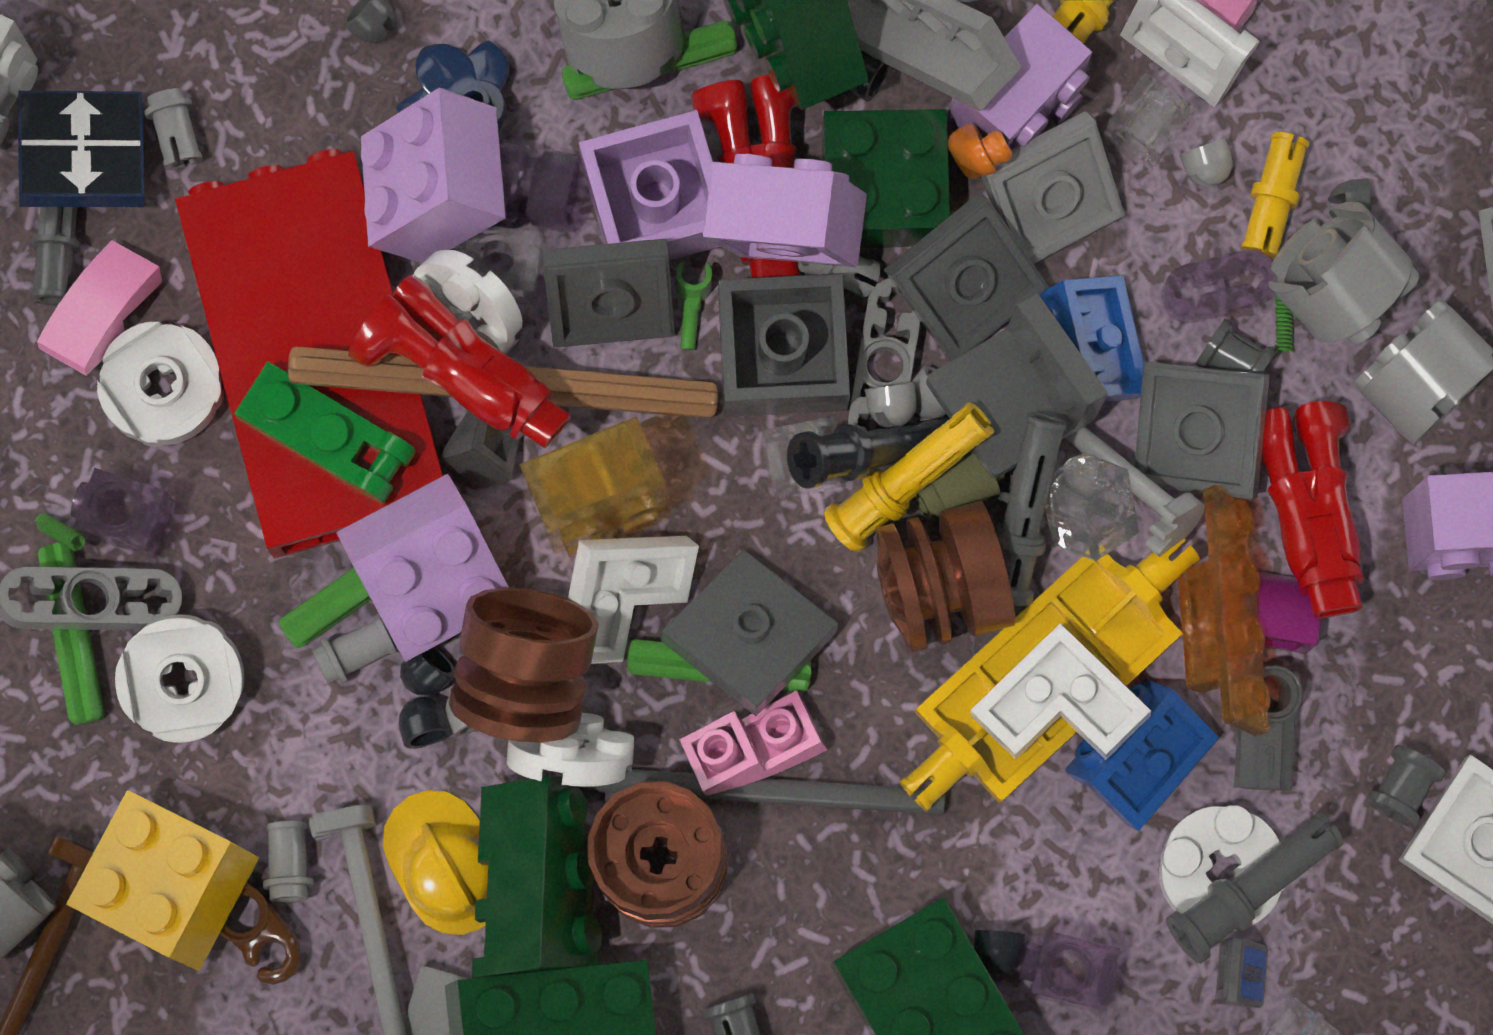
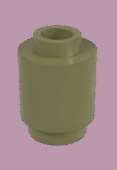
[914,450,1005,524]

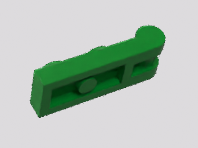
[234,361,417,504]

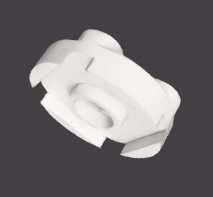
[413,250,522,354]
[97,322,224,447]
[115,615,244,743]
[506,713,634,786]
[1159,805,1285,932]

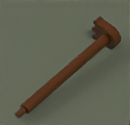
[0,834,95,1035]

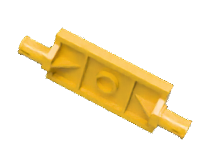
[899,539,1200,812]

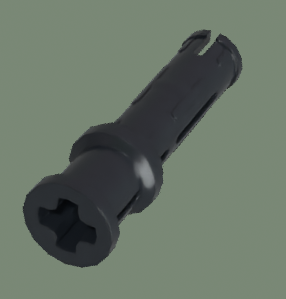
[787,417,950,489]

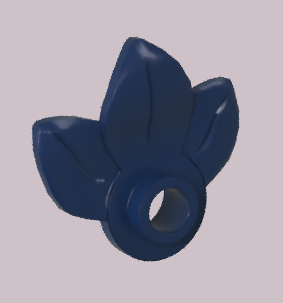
[396,40,509,131]

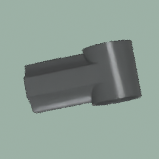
[1232,665,1302,791]

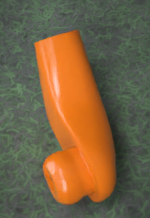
[948,123,1013,178]

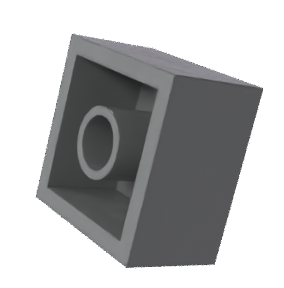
[718,274,850,417]

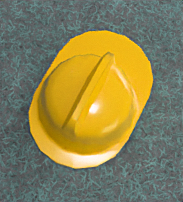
[382,790,489,935]

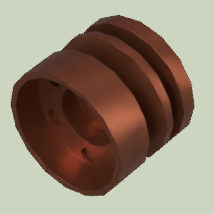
[876,500,1015,653]
[449,587,599,743]
[588,781,727,928]

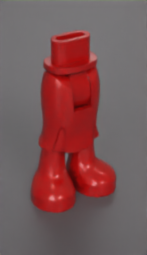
[691,75,800,278]
[348,275,571,449]
[1262,401,1365,619]

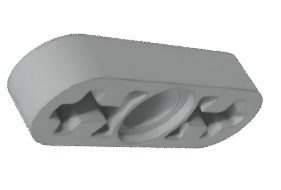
[847,278,920,432]
[0,567,182,630]

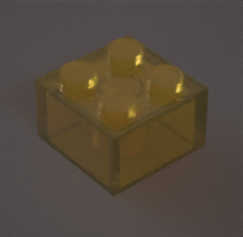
[519,416,667,557]

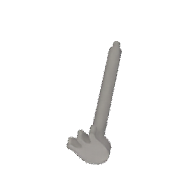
[1065,427,1205,557]
[309,805,407,1035]

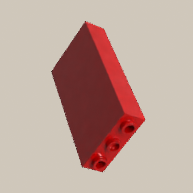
[175,149,444,559]

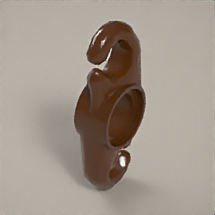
[220,881,301,985]

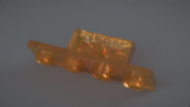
[1178,485,1270,736]

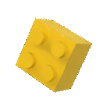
[66,790,259,972]

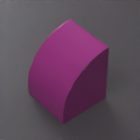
[1245,571,1320,654]

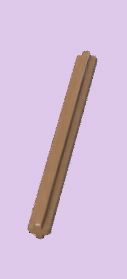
[288,346,718,418]

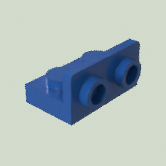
[1040,275,1144,402]
[1066,679,1219,831]

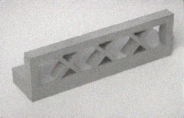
[847,0,1022,111]

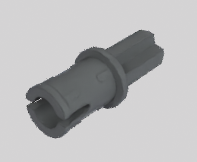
[30,207,81,306]

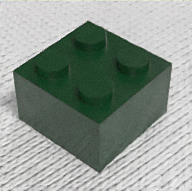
[821,109,950,248]

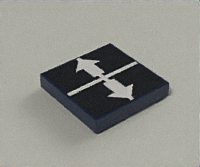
[18,90,144,207]

